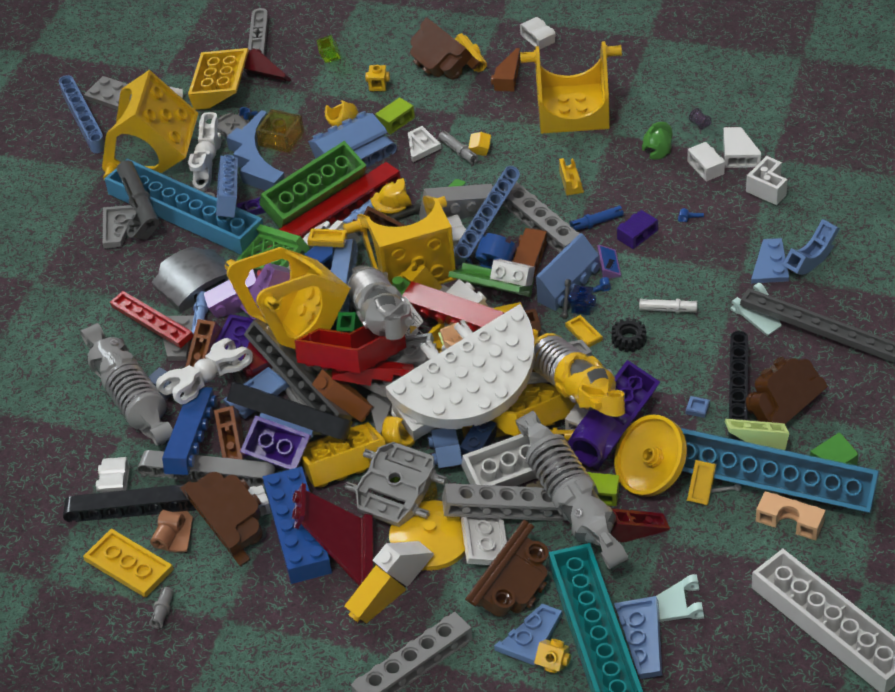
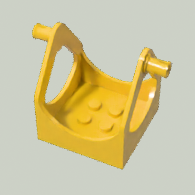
[520,41,622,134]
[102,70,198,180]
[343,195,457,285]
[225,247,351,349]

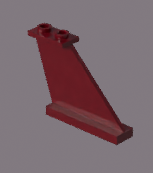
[292,483,373,587]

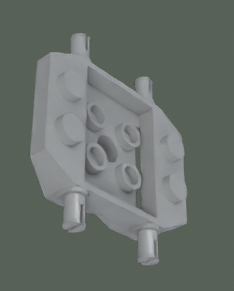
[345,442,447,527]

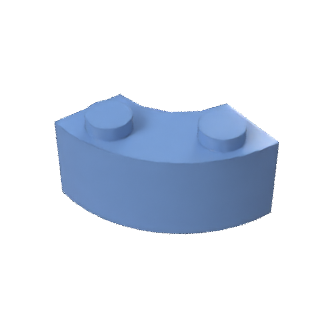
[428,428,462,468]

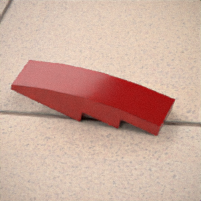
[332,362,414,386]

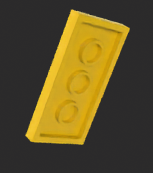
[83,528,174,598]

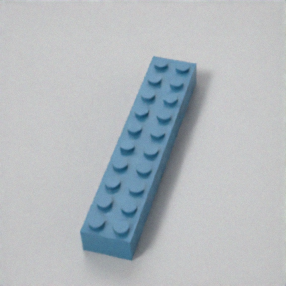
[104,159,263,254]
[681,428,880,512]

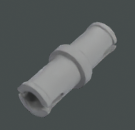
[149,587,174,629]

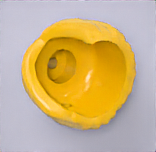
[325,100,358,127]
[382,416,416,447]

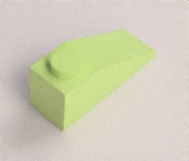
[725,419,789,450]

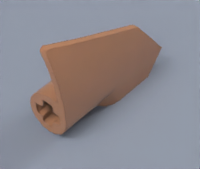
[150,510,193,552]

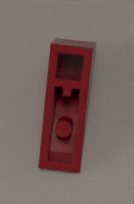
[243,48,291,82]
[610,508,670,543]

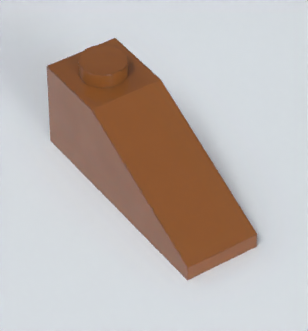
[491,48,520,92]
[185,319,222,367]
[312,369,373,422]
[214,406,244,460]

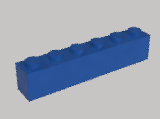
[162,387,217,475]

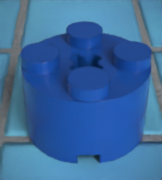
[475,233,517,266]

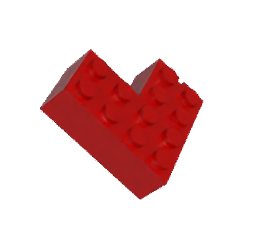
[295,326,406,374]

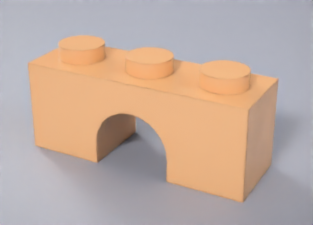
[756,491,825,541]

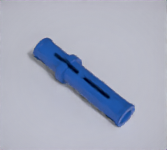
[570,205,623,231]

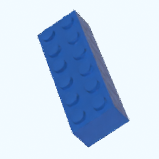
[262,466,332,584]

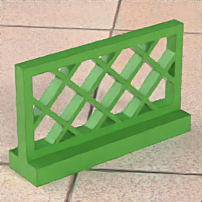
[237,224,311,271]
[448,262,534,297]

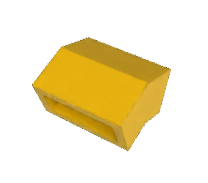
[468,132,491,156]

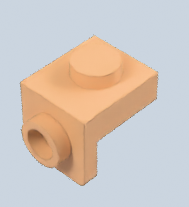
[440,323,463,348]

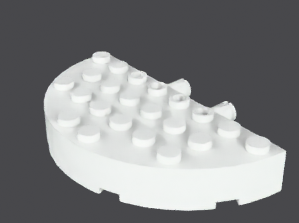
[385,304,534,429]

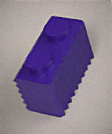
[617,210,658,249]

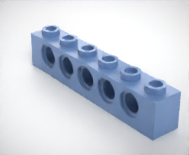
[216,154,238,218]

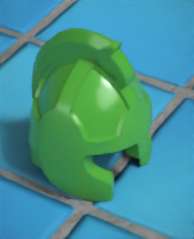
[642,122,673,160]

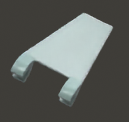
[730,283,782,336]
[656,574,704,622]

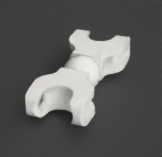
[188,112,222,192]
[156,338,253,404]

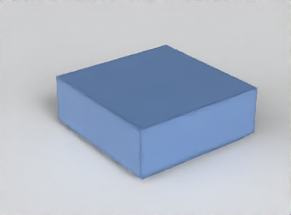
[686,396,710,418]

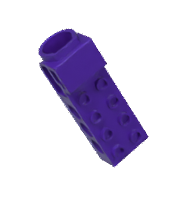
[568,360,660,470]

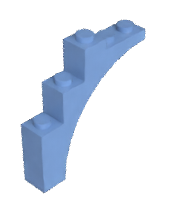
[227,110,285,191]

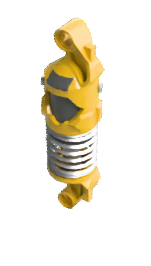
[532,329,625,417]

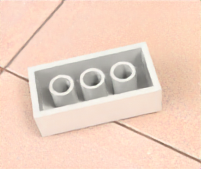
[461,434,545,486]

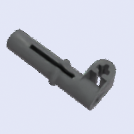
[117,160,159,240]

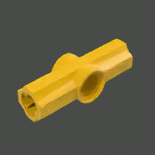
[455,33,487,72]

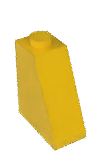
[345,565,407,624]

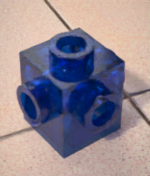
[568,285,596,315]

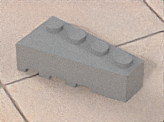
[419,184,494,220]

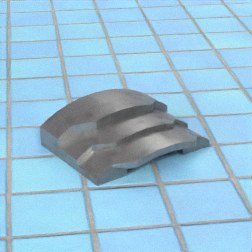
[152,247,229,313]

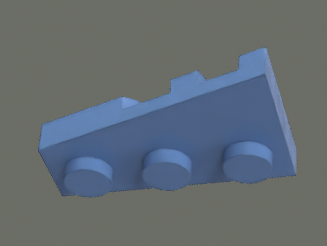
[494,604,562,665]

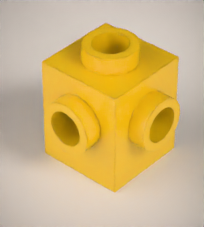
[365,65,390,91]
[534,639,571,673]

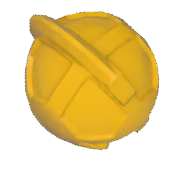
[370,178,412,214]

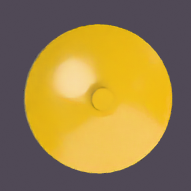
[614,415,687,497]
[389,500,465,571]

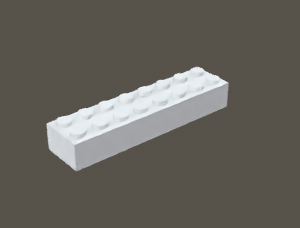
[751,549,895,692]

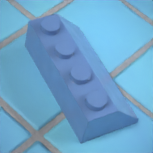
[308,111,388,159]
[536,233,600,311]

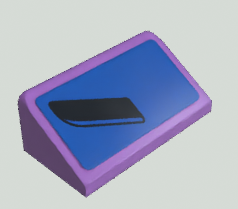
[597,245,621,278]

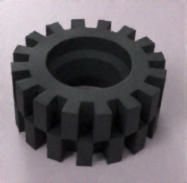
[611,318,646,353]

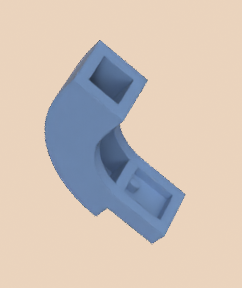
[782,219,840,275]

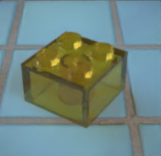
[256,109,304,153]

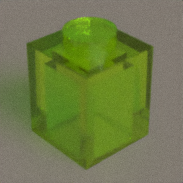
[316,35,341,63]

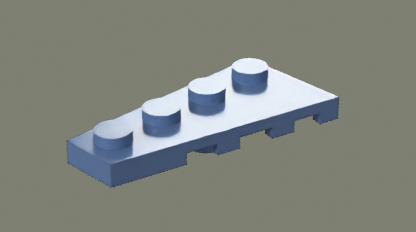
[614,596,662,679]

